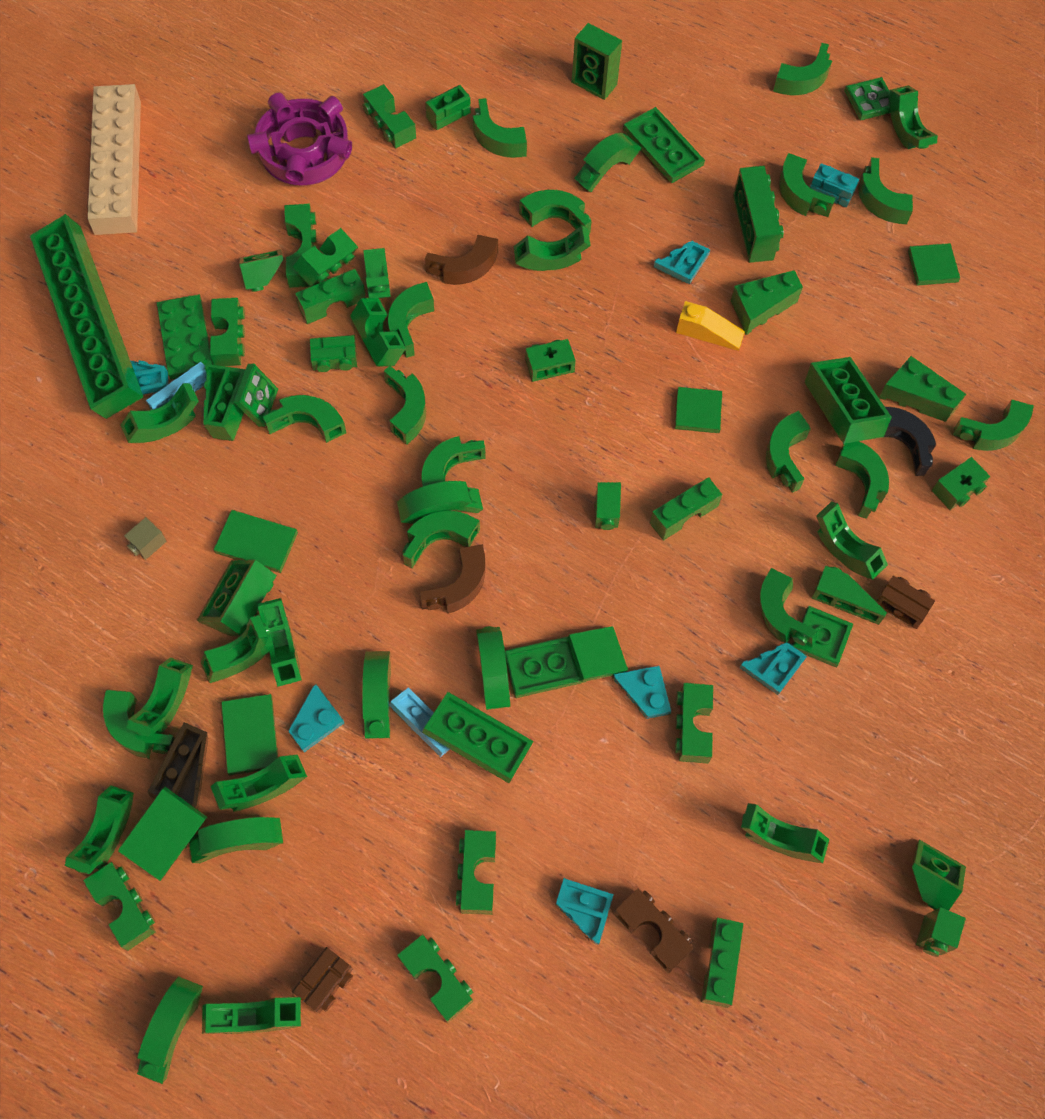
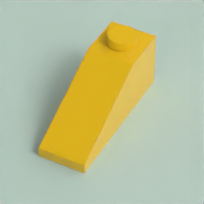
[676,301,745,351]

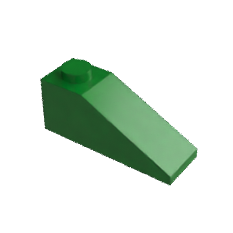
[812,565,887,625]

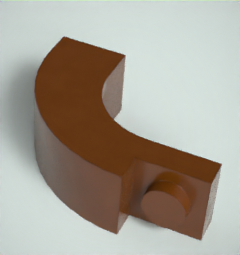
[425,235,498,285]
[420,544,486,613]

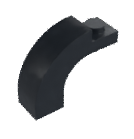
[884,407,936,476]

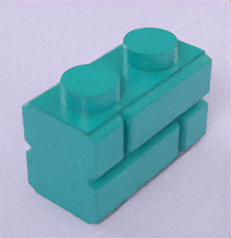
[810,163,859,208]

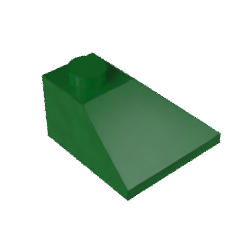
[239,249,283,292]
[912,839,966,910]

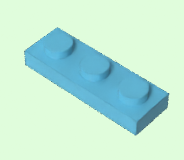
[146,362,206,410]
[389,687,450,757]

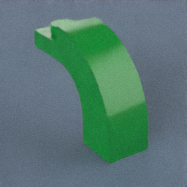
[773,43,832,95]
[890,85,938,149]
[473,98,527,158]
[574,133,642,192]
[779,153,836,217]
[858,157,913,225]
[519,190,592,235]
[513,225,591,271]
[363,248,391,298]
[388,282,434,358]
[384,366,426,445]
[121,383,199,443]
[263,395,346,443]
[953,400,1034,451]
[766,411,811,493]
[422,436,486,487]
[835,441,889,519]
[397,481,483,524]
[816,501,888,580]
[402,511,480,568]
[760,568,817,647]
[257,598,302,687]
[201,615,273,683]
[476,626,511,710]
[362,651,391,739]
[126,657,193,737]
[103,690,175,759]
[211,754,307,812]
[65,785,134,874]
[741,803,830,864]
[190,817,283,863]
[137,976,203,1084]
[202,997,301,1034]

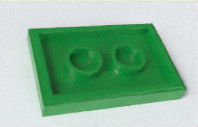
[214,510,298,573]
[505,637,586,698]
[222,694,278,776]
[118,787,207,881]

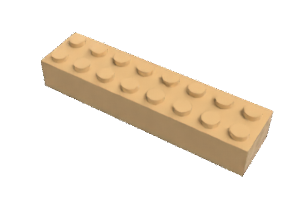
[88,84,141,235]

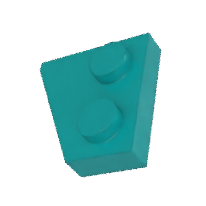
[654,241,710,285]
[130,360,169,395]
[740,642,807,695]
[613,666,671,719]
[289,685,344,753]
[556,878,614,945]

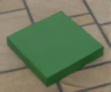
[908,243,960,286]
[675,387,722,433]
[792,606,853,668]
[567,626,628,682]

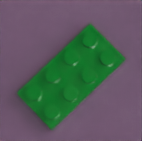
[623,107,705,184]
[157,294,213,380]
[422,692,534,783]

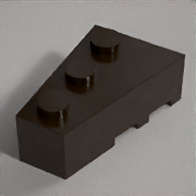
[148,722,209,810]

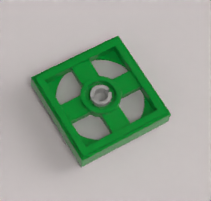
[844,77,890,121]
[234,363,278,427]

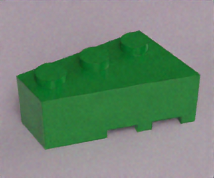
[203,364,246,441]

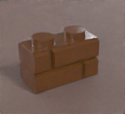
[876,576,935,629]
[292,947,353,1014]

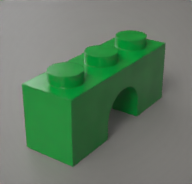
[362,84,416,149]
[293,228,358,287]
[295,269,366,324]
[210,298,245,366]
[350,298,406,366]
[650,477,723,541]
[675,683,713,764]
[456,830,496,915]
[83,862,156,951]
[701,917,744,1008]
[397,934,474,1023]

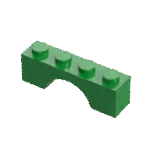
[284,203,317,288]

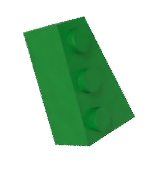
[731,270,803,335]
[879,356,966,422]

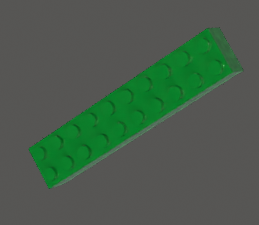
[30,214,143,419]

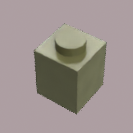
[124,517,167,560]

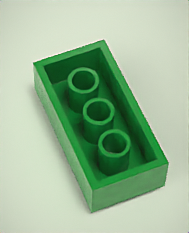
[733,166,784,263]
[804,357,892,444]

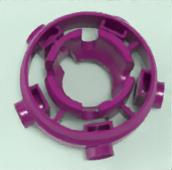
[247,93,352,186]

